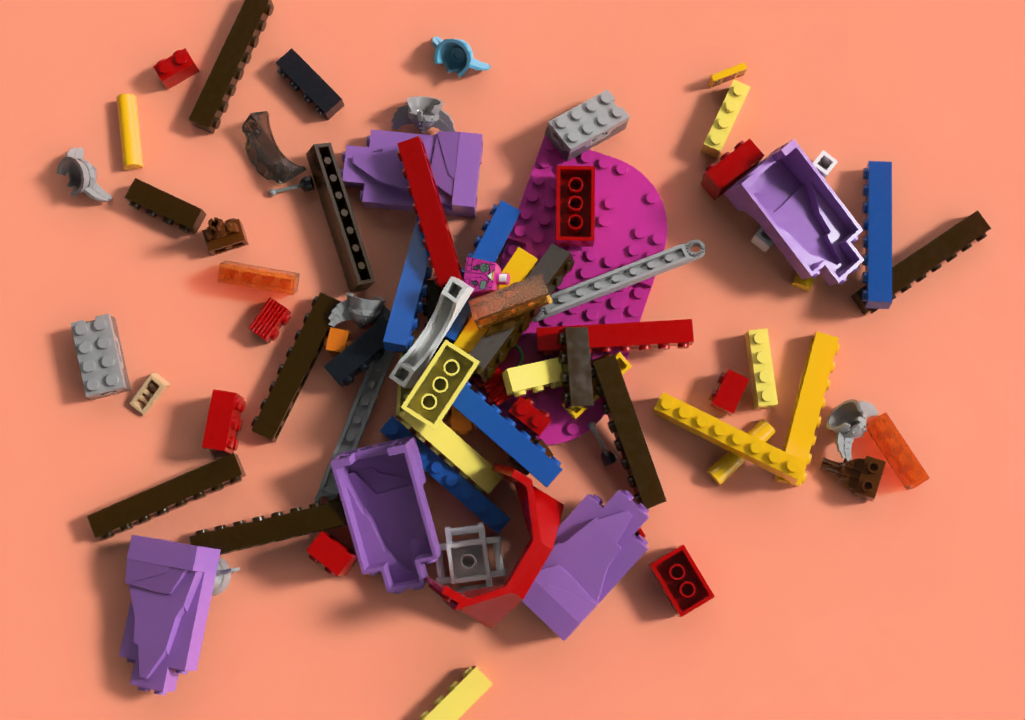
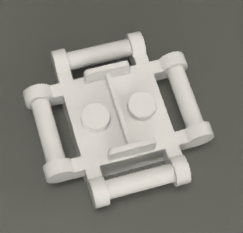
[436,522,507,592]

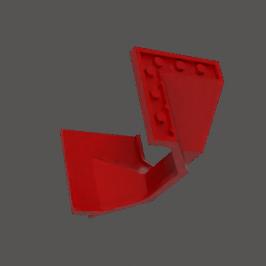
[425,463,564,629]

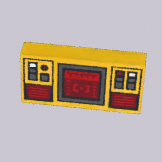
[708,62,748,88]

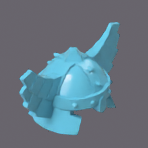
[431,36,491,77]

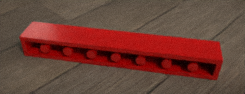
[397,136,464,289]
[536,319,694,357]

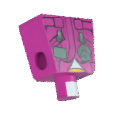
[464,257,510,298]

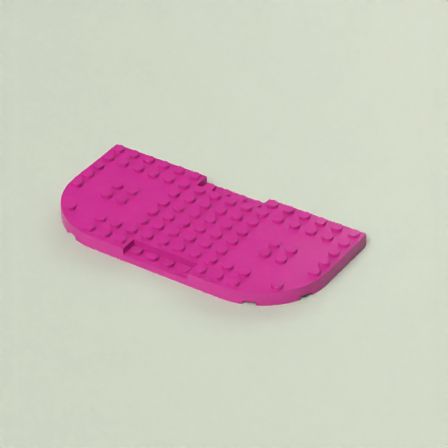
[445,135,667,446]

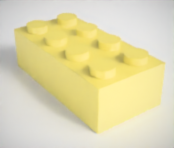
[401,340,480,430]

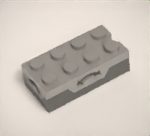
[545,89,630,162]
[71,314,131,400]

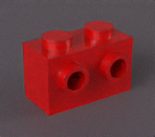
[153,48,200,90]
[709,369,750,416]
[508,396,552,438]

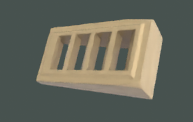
[129,373,170,416]

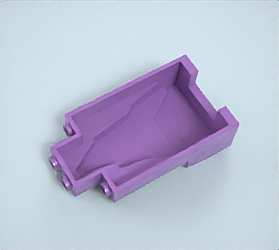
[340,129,483,218]
[724,139,864,286]
[330,435,442,594]
[522,489,650,641]
[119,535,221,695]

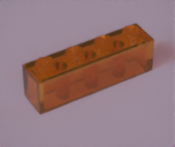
[217,260,300,295]
[468,274,553,329]
[866,412,930,490]

